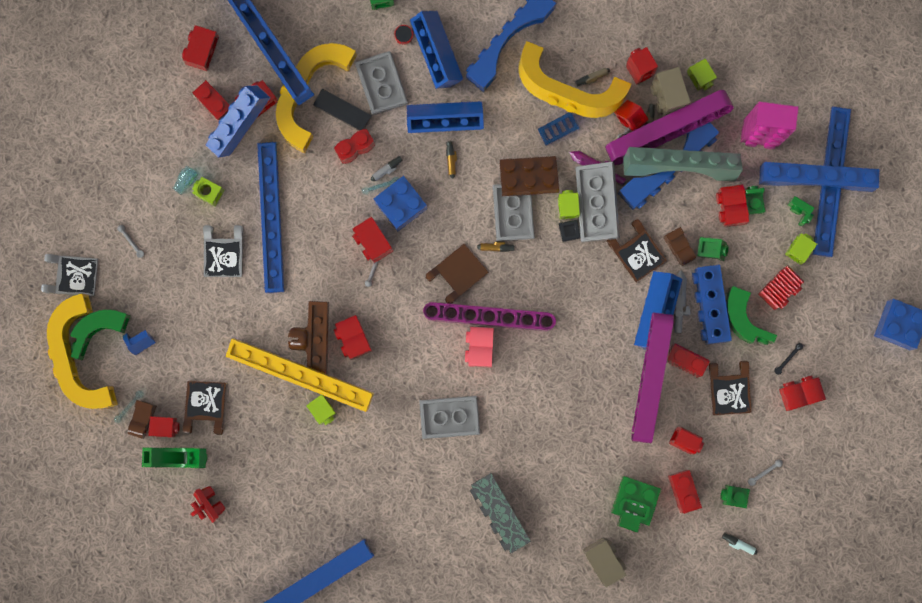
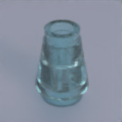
[173,165,199,195]

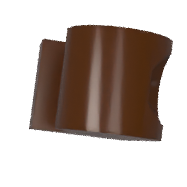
[663,227,696,266]
[128,400,157,439]

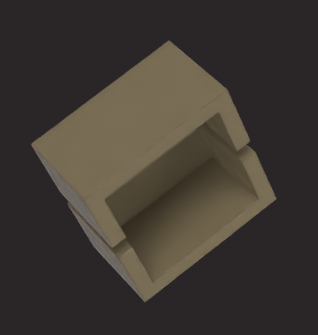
[650,67,691,117]
[582,538,627,587]

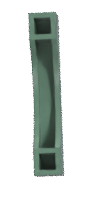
[623,147,743,182]

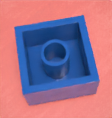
[373,175,428,232]
[874,299,922,350]

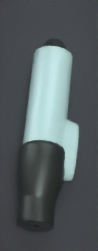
[722,532,758,555]

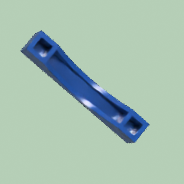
[466,0,556,92]
[618,122,719,210]
[759,162,880,192]

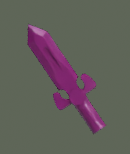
[569,151,626,185]

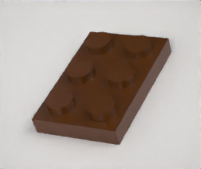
[499,156,559,196]

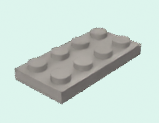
[576,162,620,243]

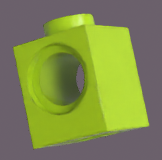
[687,58,717,91]
[193,177,225,207]
[558,190,580,219]
[785,233,817,265]
[306,395,337,426]

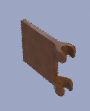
[425,244,489,304]

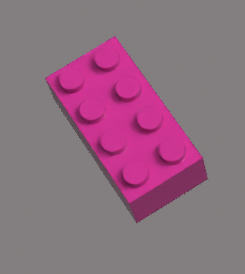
[740,102,798,149]

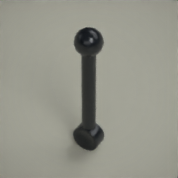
[774,343,803,375]

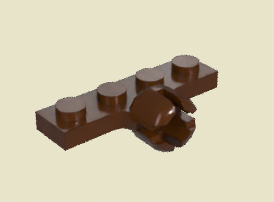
[288,301,329,374]

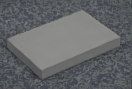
[355,51,408,116]
[493,184,535,242]
[419,396,480,439]

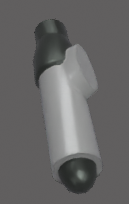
[371,156,403,181]

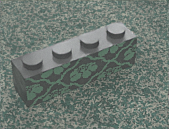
[470,473,531,553]

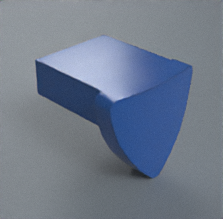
[122,330,156,355]

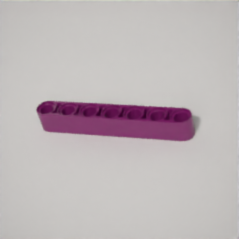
[605,90,734,165]
[423,302,556,331]
[631,312,674,444]

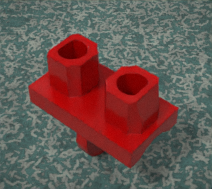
[190,486,226,523]

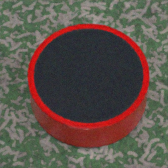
[394,25,413,45]

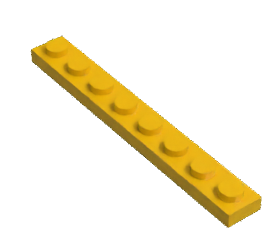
[225,338,374,412]

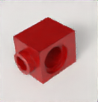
[614,99,649,131]
[148,416,180,437]

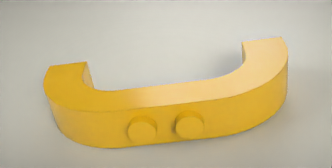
[519,41,631,118]
[276,43,357,153]
[47,294,118,409]

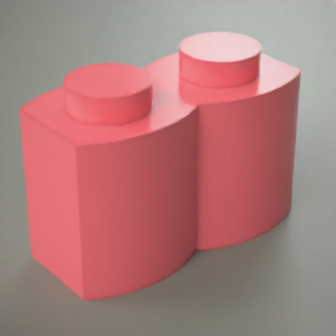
[465,327,494,368]

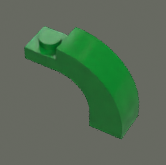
[726,286,777,345]
[70,310,131,360]
[142,447,208,468]

